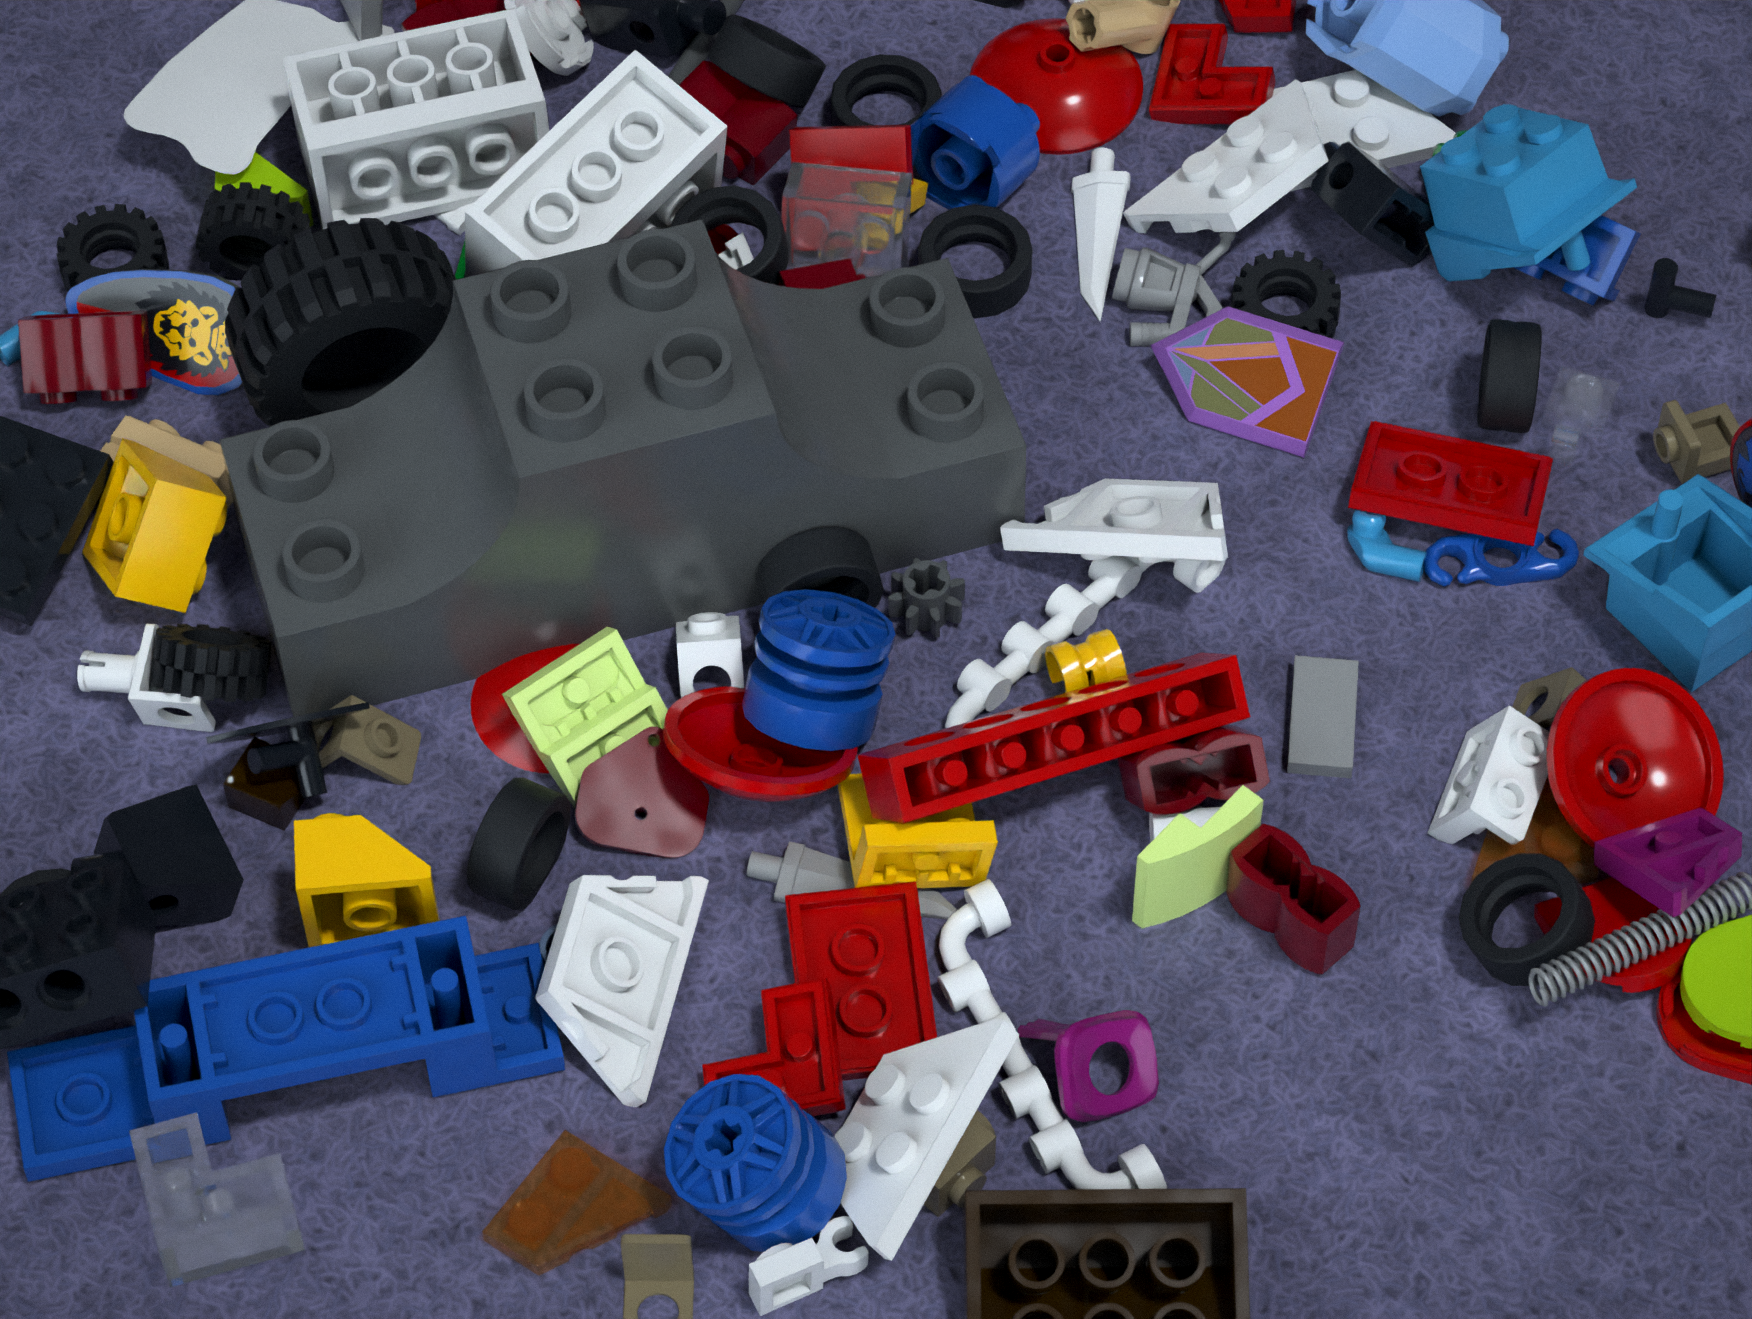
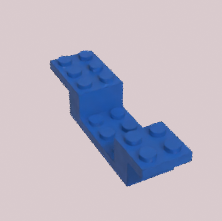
[7,916,565,1182]

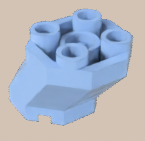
[1306,0,1509,117]

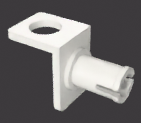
[77,623,216,732]

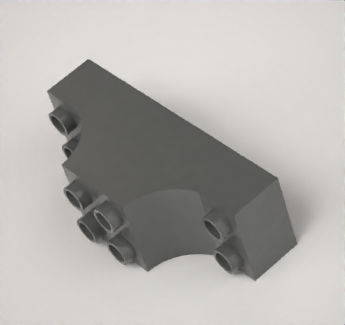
[219,219,1026,717]

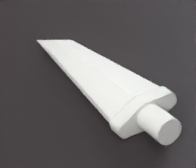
[1071,147,1131,321]

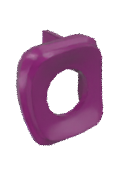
[1018,1010,1159,1122]

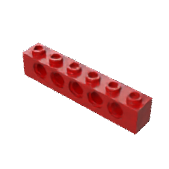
[858,653,1250,823]

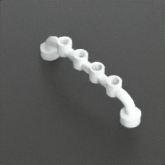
[945,556,1225,729]
[937,879,1167,1190]

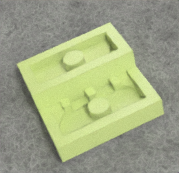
[502,626,668,808]
[1132,785,1264,928]

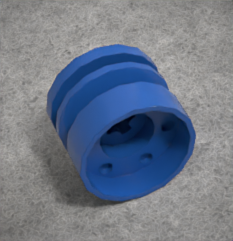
[742,589,896,751]
[664,1074,847,1252]

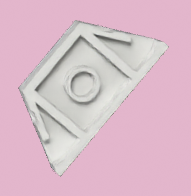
[1272,70,1455,192]
[1123,79,1329,233]
[1000,478,1228,563]
[535,875,709,1107]
[835,1018,1019,1261]

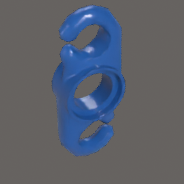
[1423,528,1579,587]

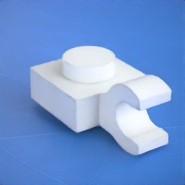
[749,1216,868,1316]

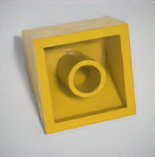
[82,438,227,613]
[294,813,440,947]

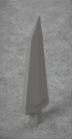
[747,841,957,920]

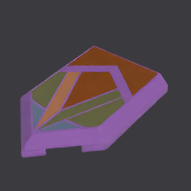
[1150,306,1344,458]

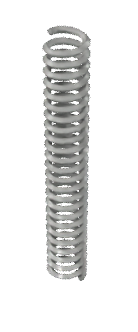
[1529,872,1752,1007]

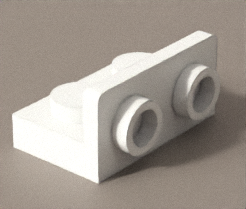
[1428,705,1549,845]

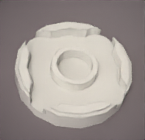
[504,0,594,76]

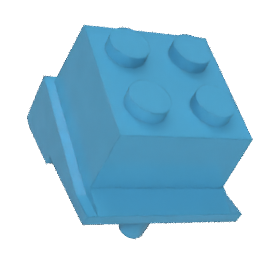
[1420,104,1637,282]
[1583,474,1752,692]

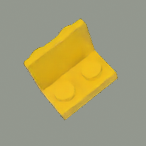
[838,774,998,888]

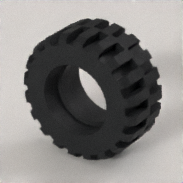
[225,218,456,427]

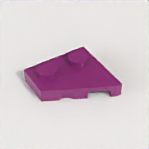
[1594,807,1742,917]

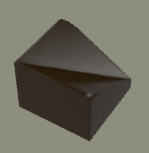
[223,737,306,831]

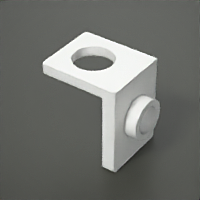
[676,612,744,698]

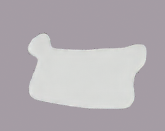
[124,0,394,174]

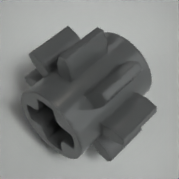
[888,558,965,638]

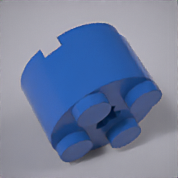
[910,75,1040,210]

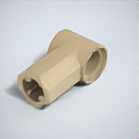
[1066,0,1181,54]

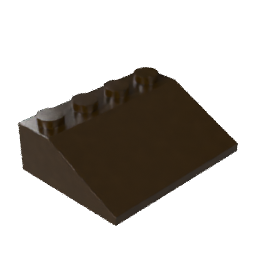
[963,1188,1250,1319]

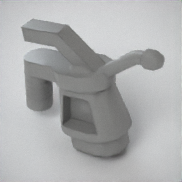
[1112,232,1236,347]

